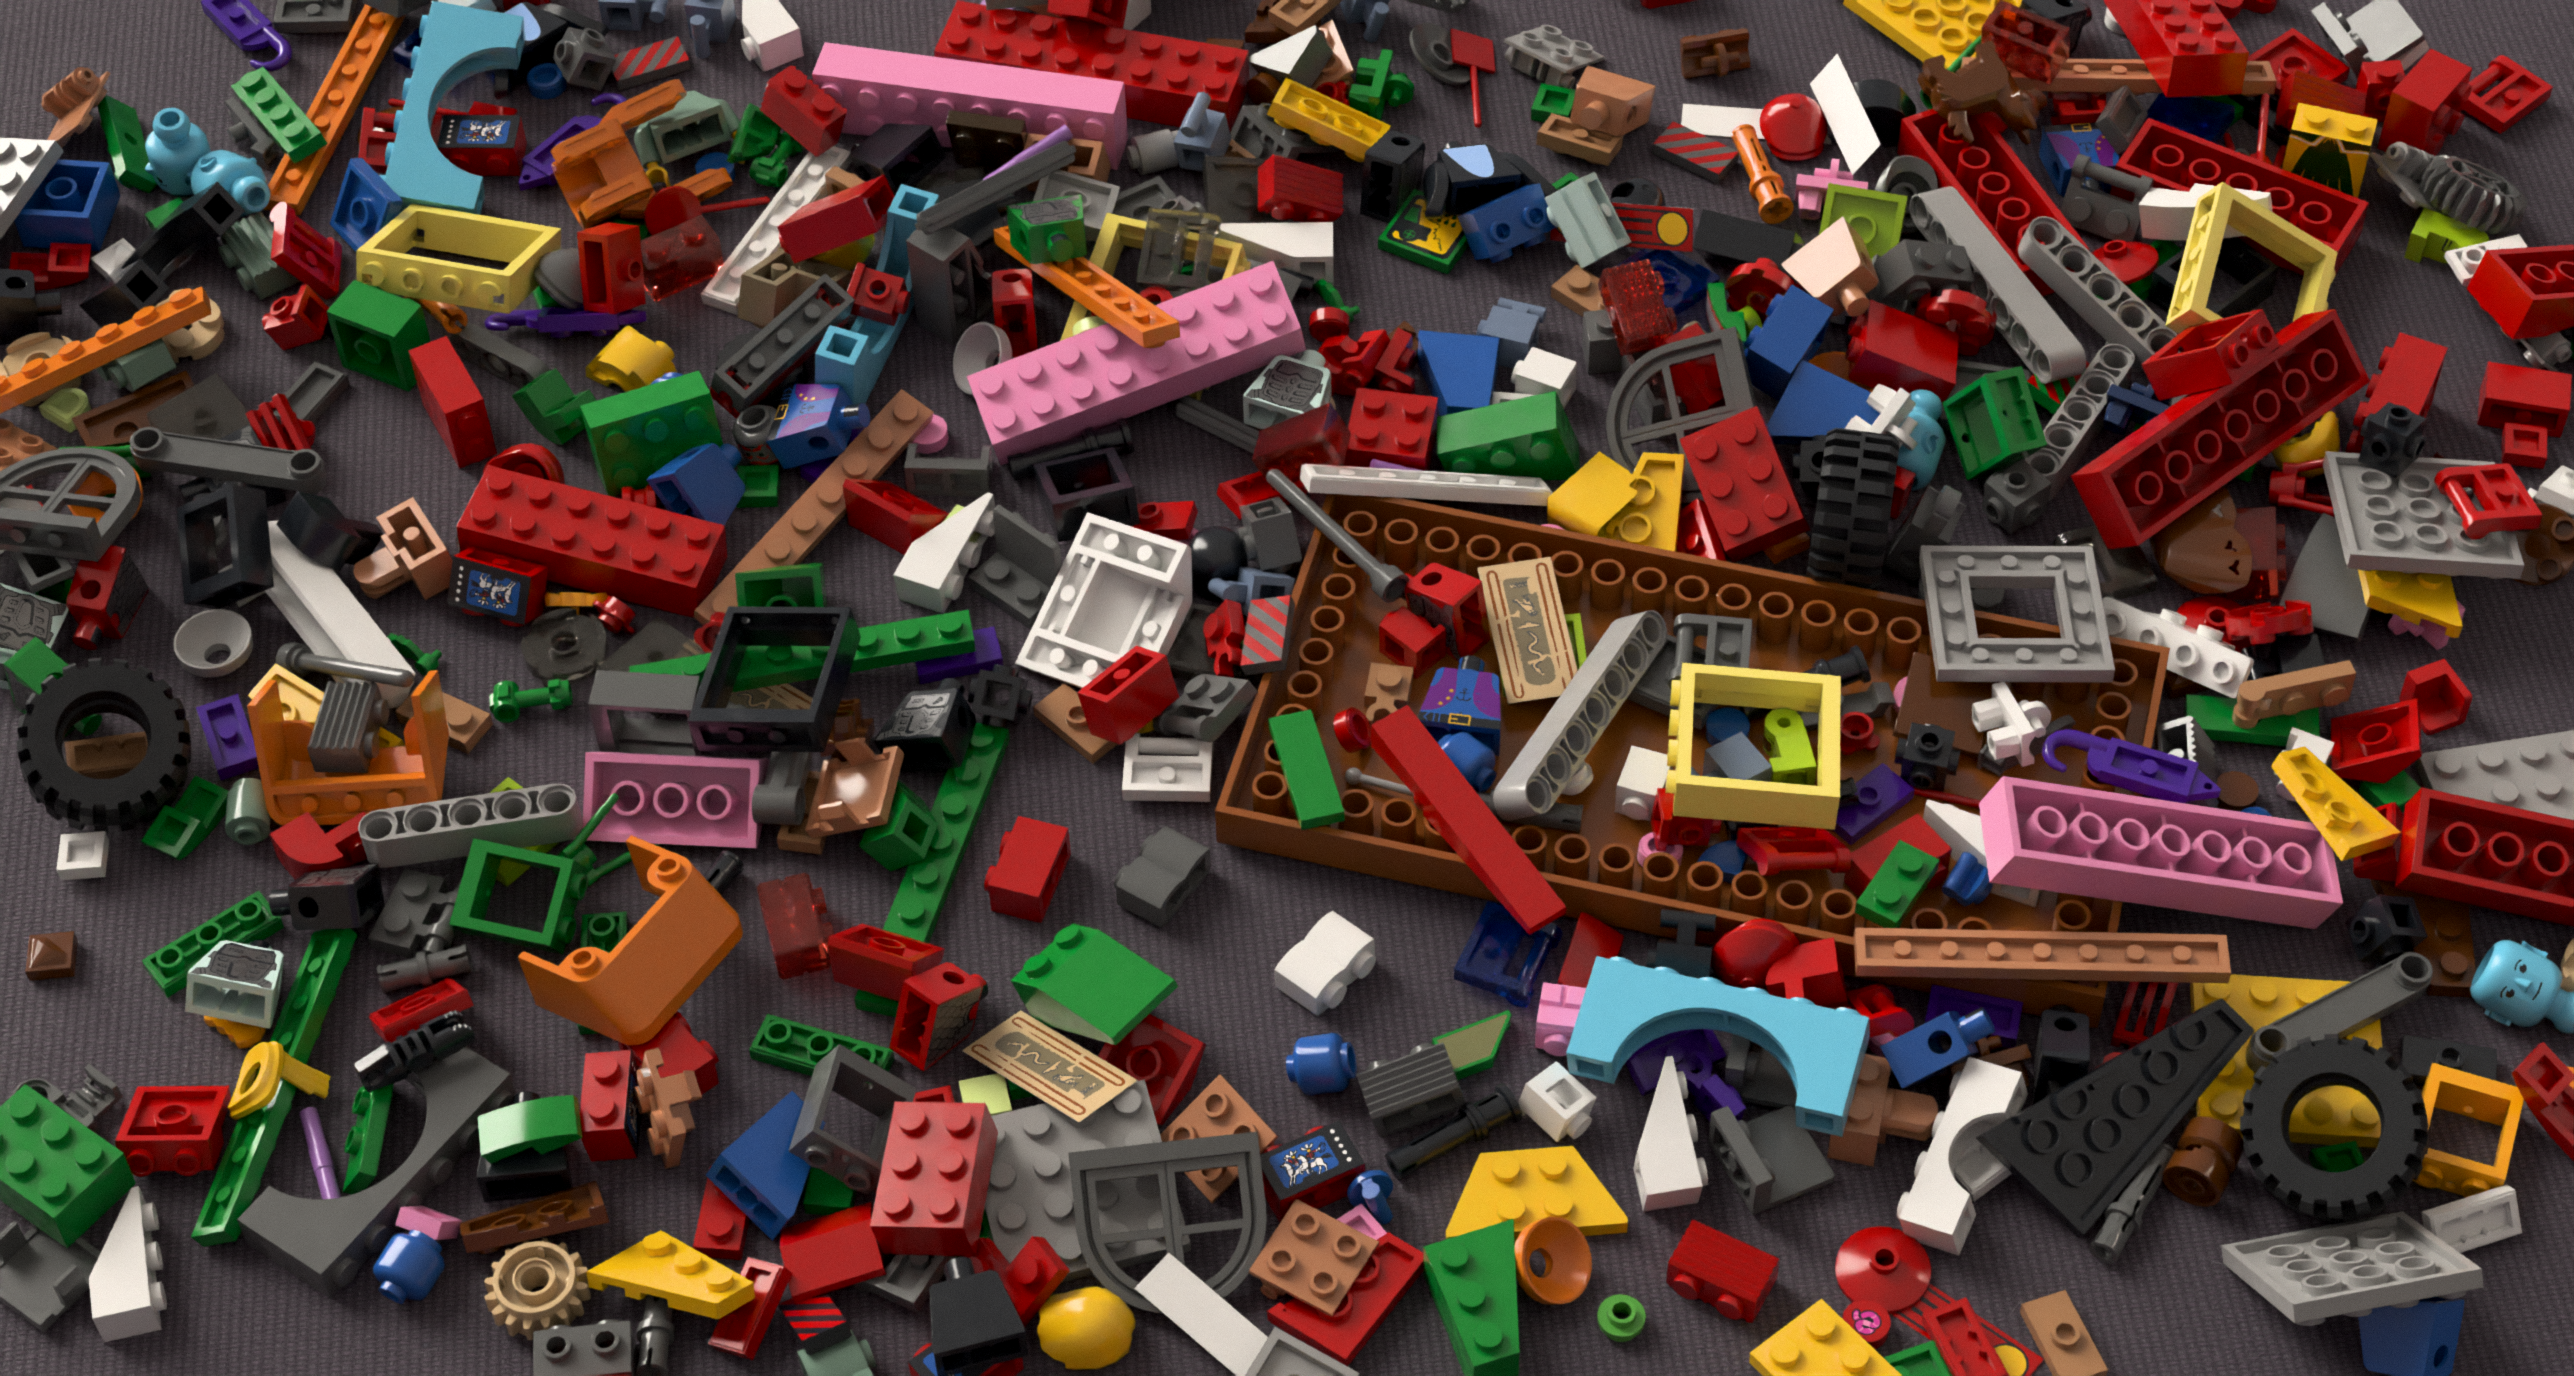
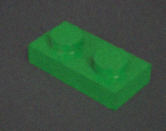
[1855,840,1940,928]

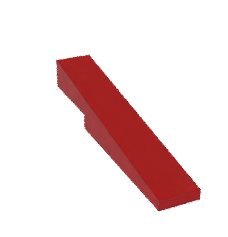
[1371,705,1566,935]

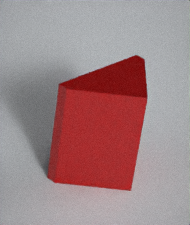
[843,479,949,555]
[827,923,945,1001]

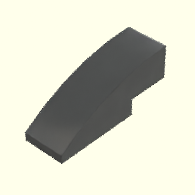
[8,551,75,594]

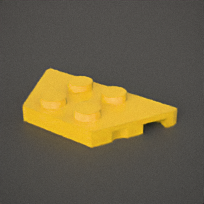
[2358,569,2463,638]
[1446,1146,1628,1242]

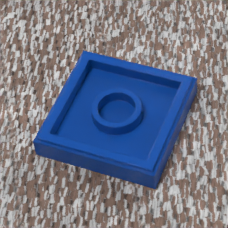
[330,158,403,252]

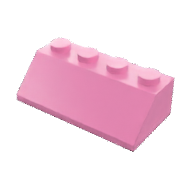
[582,751,770,848]

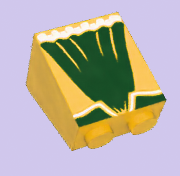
[2282,103,2378,198]

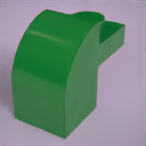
[512,368,597,445]

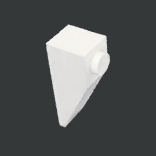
[741,0,804,72]

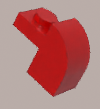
[269,811,367,880]
[1766,937,1848,1006]

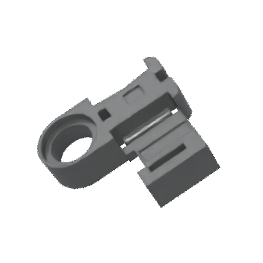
[12,1064,122,1135]

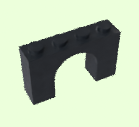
[79,182,245,328]

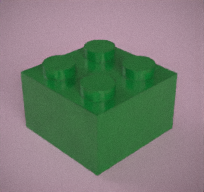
[326,280,431,392]

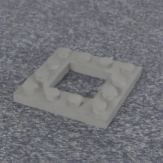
[1919,545,2115,682]

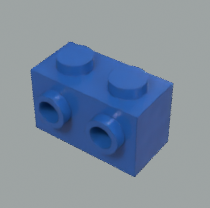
[1457,183,1556,263]

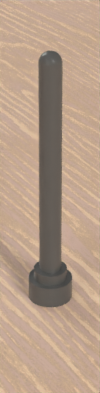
[1266,469,1409,603]
[276,642,414,687]

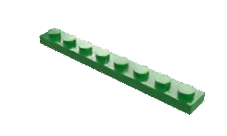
[629,610,976,693]
[854,723,1010,1018]
[191,928,357,1247]

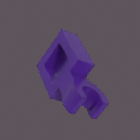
[1676,1051,1746,1121]

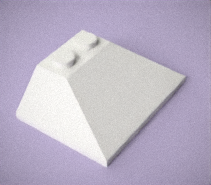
[1015,512,1192,689]

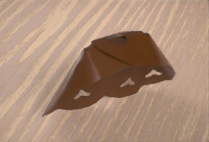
[2148,487,2252,594]

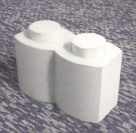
[1274,911,1376,1016]

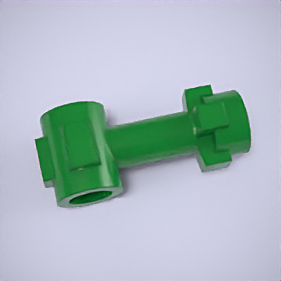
[750,131,805,187]
[489,679,573,723]

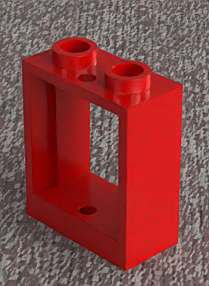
[2141,309,2280,401]

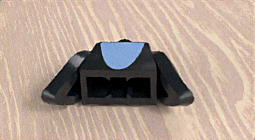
[484,1,609,99]
[1423,141,1557,220]

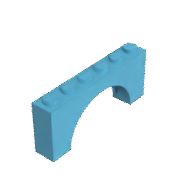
[379,1,526,215]
[815,184,939,404]
[1566,956,1870,1137]

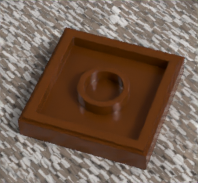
[1892,652,1998,759]

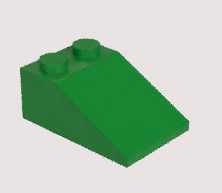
[1011,924,1178,1045]

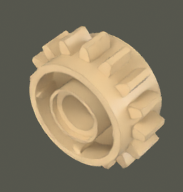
[484,1238,591,1340]

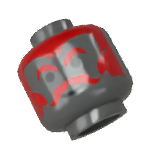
[732,405,779,465]

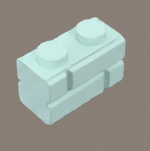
[1544,172,1632,269]

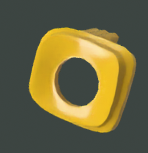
[227,1041,330,1120]

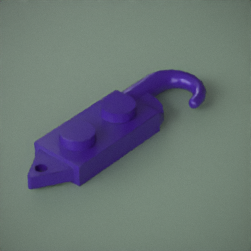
[518,93,628,191]
[484,307,647,338]
[2042,729,2221,804]

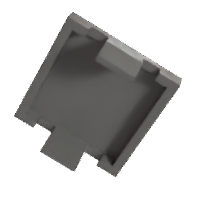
[0,1221,101,1333]

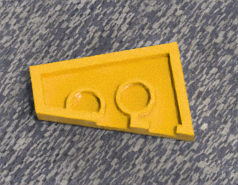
[1604,452,1685,552]
[2271,746,2401,861]
[586,1230,755,1319]

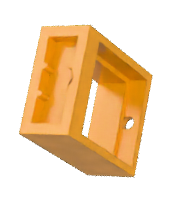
[2412,1063,2524,1198]

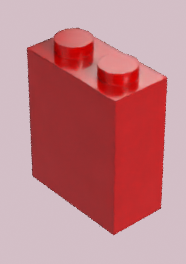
[777,175,894,264]
[1845,299,1959,405]
[408,336,497,469]

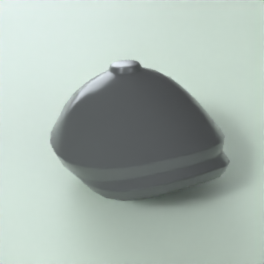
[1875,155,1938,234]
[534,248,584,310]

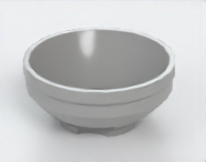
[953,322,1014,395]
[173,609,253,677]

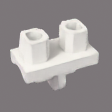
[1844,384,1918,451]
[1972,682,2051,767]

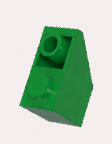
[859,780,938,872]

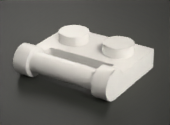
[1122,733,1214,802]

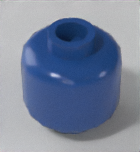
[1438,732,1496,792]
[1286,1033,1357,1096]
[373,1230,445,1304]

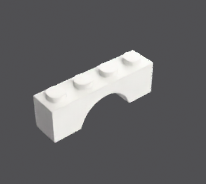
[1897,1057,2028,1256]

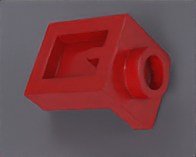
[1375,328,1416,394]

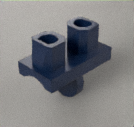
[2104,382,2173,435]

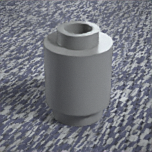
[1126,129,1178,175]

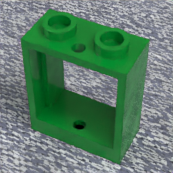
[1942,366,2047,481]
[449,838,588,954]

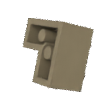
[738,248,851,329]

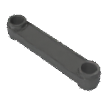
[130,427,327,495]
[2246,952,2433,1073]

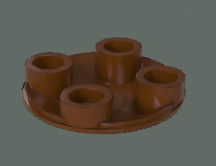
[2511,503,2574,586]

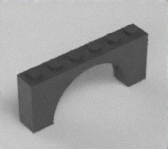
[237,1047,516,1299]

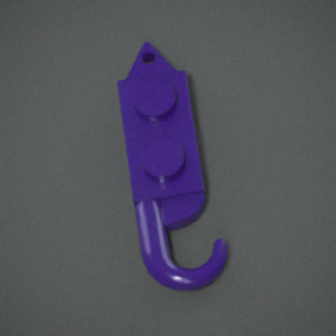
[201,0,292,72]

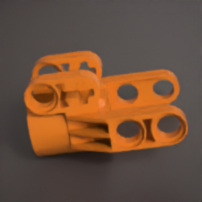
[551,79,733,230]

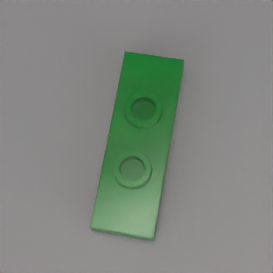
[343,1083,394,1195]

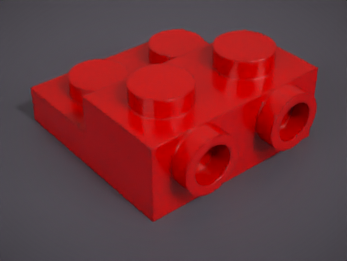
[115,1085,231,1177]

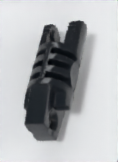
[354,1010,475,1092]

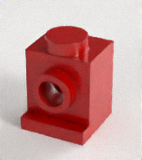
[2355,60,2405,122]
[847,262,911,326]
[262,284,329,350]
[1379,606,1446,679]
[1650,788,1721,851]

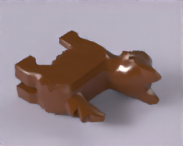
[1917,40,2047,145]

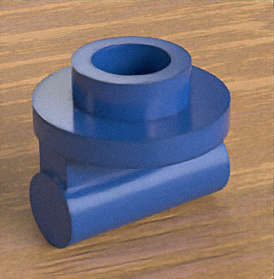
[1941,852,1993,907]
[1347,1170,1393,1225]

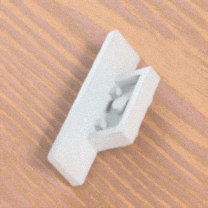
[2102,597,2254,699]

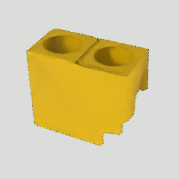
[1547,451,1638,538]

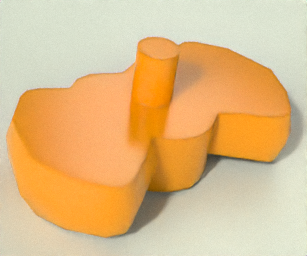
[544,592,608,618]
[204,1016,266,1049]

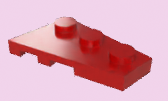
[1267,1232,1423,1367]

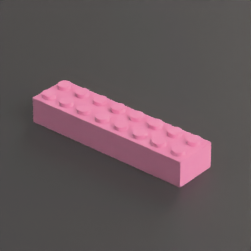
[812,42,1128,170]
[966,261,1306,465]
[1979,776,2343,929]

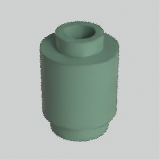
[225,778,271,845]

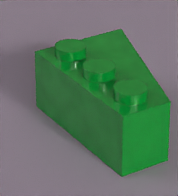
[1437,391,1580,480]
[1423,1219,1520,1376]

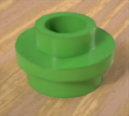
[1597,1294,1646,1342]

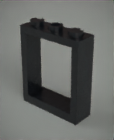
[688,606,861,752]

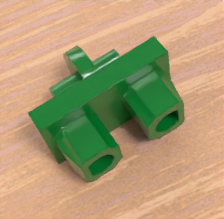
[1349,49,1415,121]

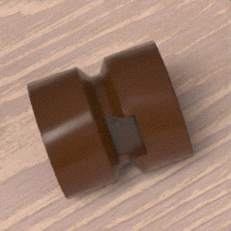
[2163,1116,2245,1207]

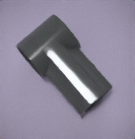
[752,752,812,826]

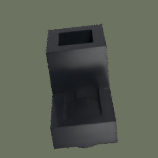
[1826,79,1917,148]
[276,491,384,571]

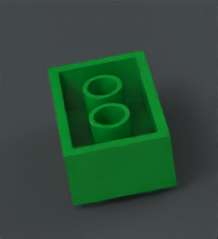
[580,370,723,497]
[0,1084,136,1248]

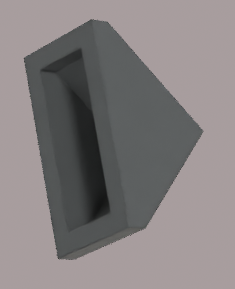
[1248,25,1334,88]

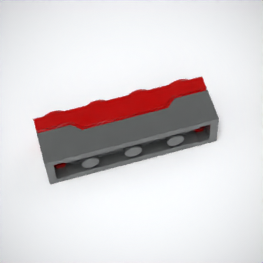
[709,273,855,419]

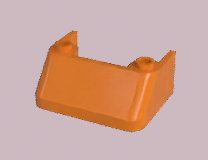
[247,670,449,826]
[518,835,743,1045]

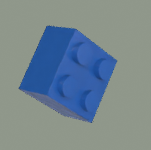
[14,159,121,251]
[1744,285,1834,401]

